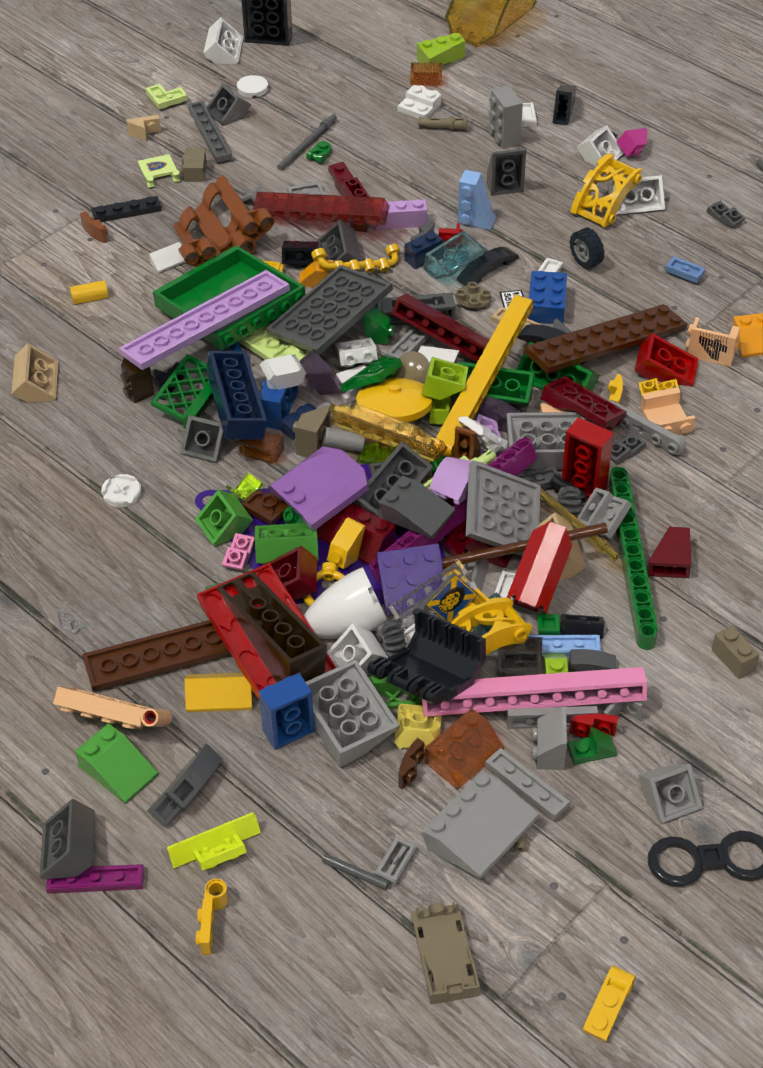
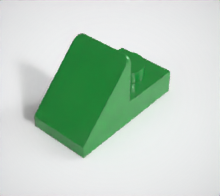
[567,728,617,765]

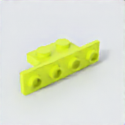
[167,812,261,871]

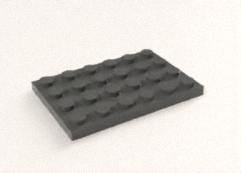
[266,265,393,355]

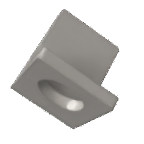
[240,186,271,209]
[604,701,643,720]

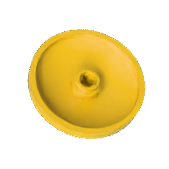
[356,378,433,424]

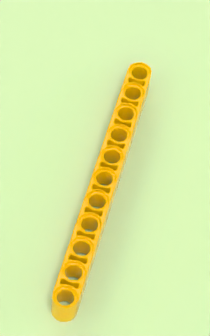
[432,294,534,457]

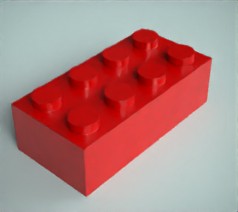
[562,417,614,500]

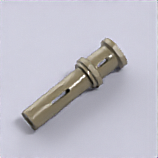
[418,116,468,131]

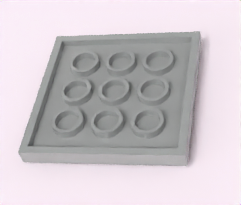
[466,461,540,556]

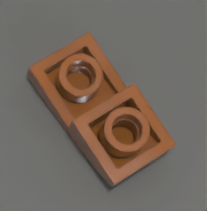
[80,212,108,243]

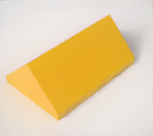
[184,672,253,712]

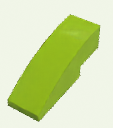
[430,395,452,425]

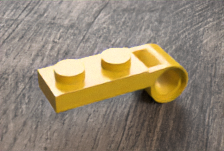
[196,878,229,955]
[582,965,636,1043]

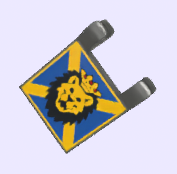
[412,572,479,623]

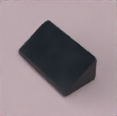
[560,614,604,639]

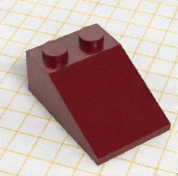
[262,546,317,600]

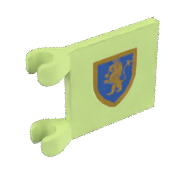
[138,154,181,188]

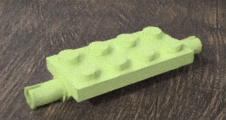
[238,323,313,370]

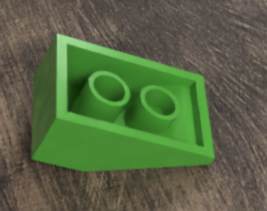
[75,723,158,804]

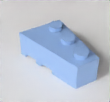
[458,170,496,230]

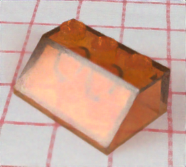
[425,708,504,790]

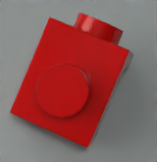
[439,223,463,247]

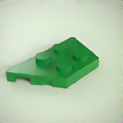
[340,356,402,392]

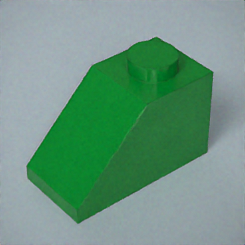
[363,307,394,344]

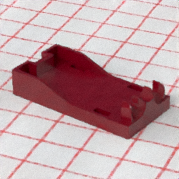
[540,376,627,430]

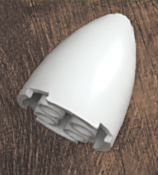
[304,567,388,639]

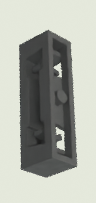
[381,293,455,325]

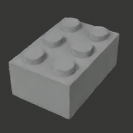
[488,86,523,149]

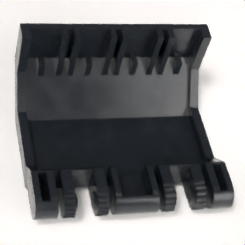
[367,609,486,705]

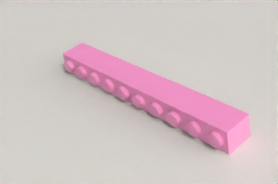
[422,667,647,716]

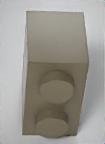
[180,148,207,182]
[712,625,760,679]

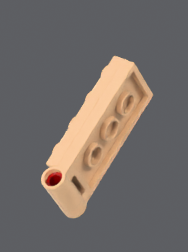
[53,686,172,729]

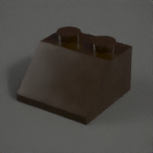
[120,358,154,403]

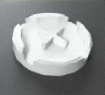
[237,75,268,98]
[101,474,142,507]

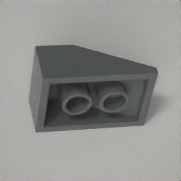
[487,148,526,196]
[378,475,456,539]

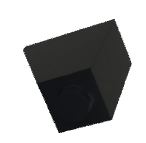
[552,84,577,125]

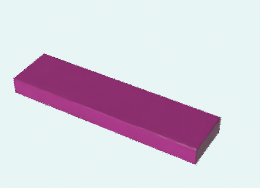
[46,864,144,894]

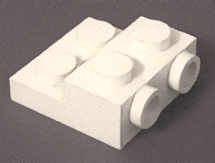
[397,85,441,119]
[335,337,378,368]

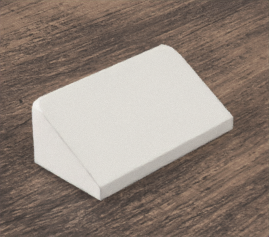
[149,242,185,273]

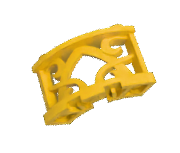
[570,153,642,228]
[451,598,532,656]

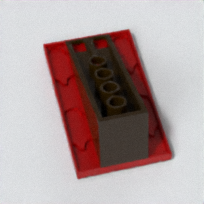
[197,563,337,701]

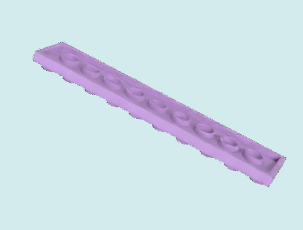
[119,270,290,370]

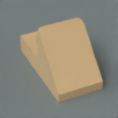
[126,115,161,141]

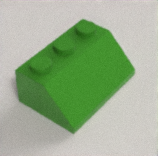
[255,523,318,565]

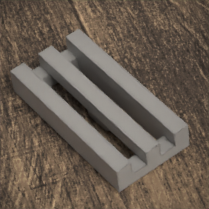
[374,836,417,887]

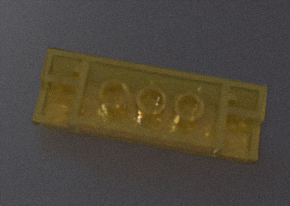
[329,402,448,462]

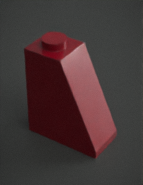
[647,527,691,579]

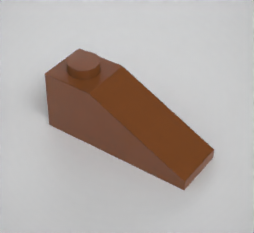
[454,426,481,460]

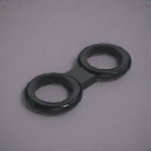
[648,830,763,887]

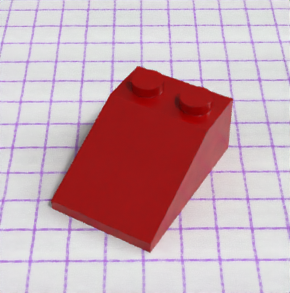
[634,333,699,387]

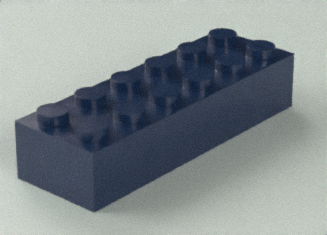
[206,351,267,440]

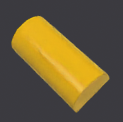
[69,280,109,305]

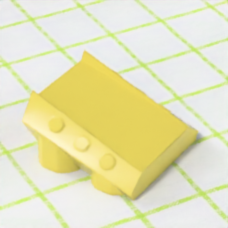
[394,704,442,752]

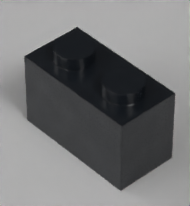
[282,241,319,265]

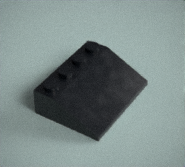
[241,0,293,46]

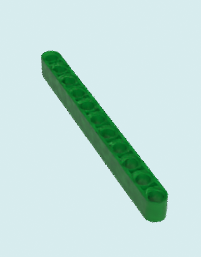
[608,467,658,650]

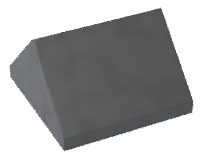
[180,415,228,462]

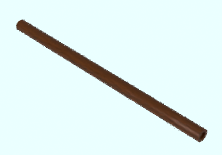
[441,523,608,568]

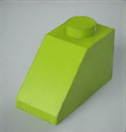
[542,654,568,674]

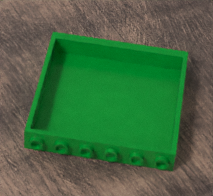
[152,245,306,350]

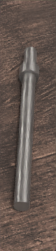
[277,114,337,170]

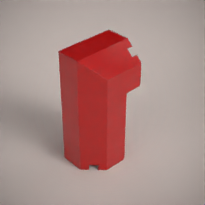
[506,521,572,614]

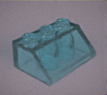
[424,231,488,279]

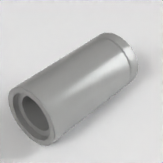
[322,427,365,453]

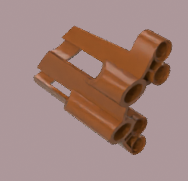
[173,175,275,267]

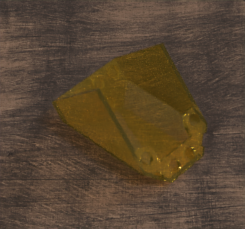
[445,0,537,47]

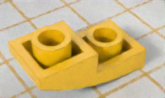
[608,374,623,405]
[638,378,681,397]

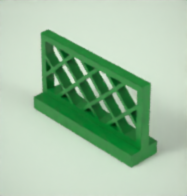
[151,354,214,428]

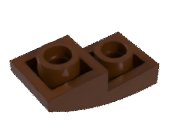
[398,738,425,789]

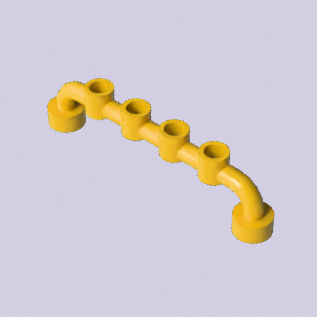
[311,244,401,273]

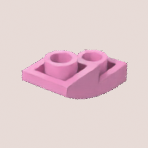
[222,533,255,571]

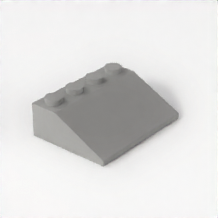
[506,412,585,470]
[306,659,400,767]
[422,771,540,879]

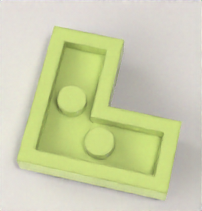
[146,84,188,109]

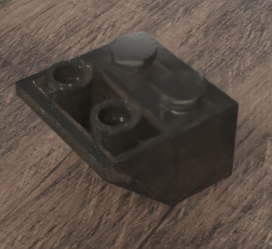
[497,637,543,677]

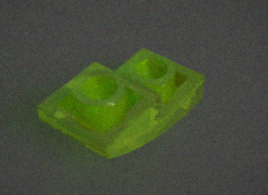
[359,443,399,464]

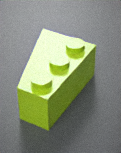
[417,33,465,75]

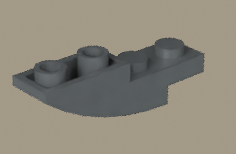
[147,743,222,827]

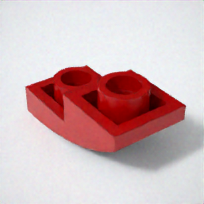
[569,714,619,738]

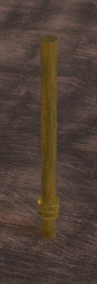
[540,488,620,561]

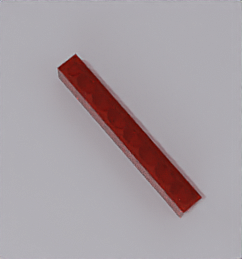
[253,192,390,226]

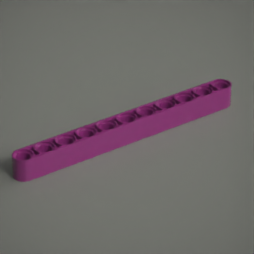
[369,437,537,585]

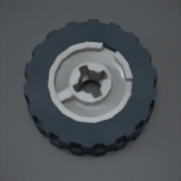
[569,227,605,269]

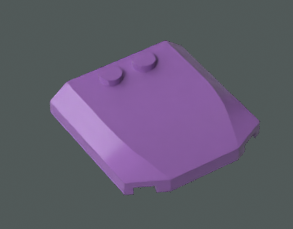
[268,446,370,531]

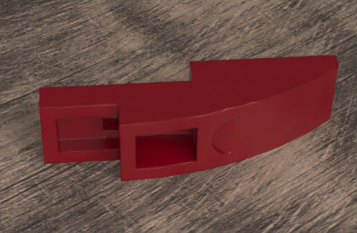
[328,162,371,204]

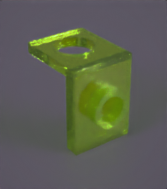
[226,473,263,501]

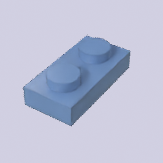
[665,256,706,283]

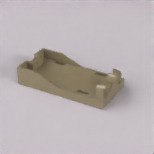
[411,902,480,1005]

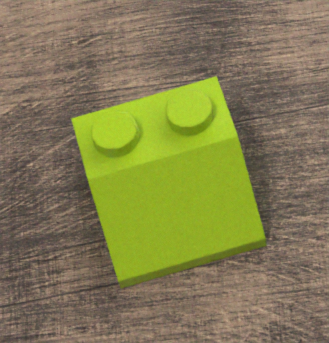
[422,357,468,400]

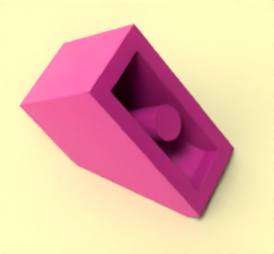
[617,128,648,157]

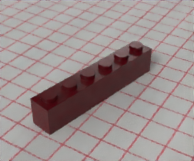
[391,293,489,362]

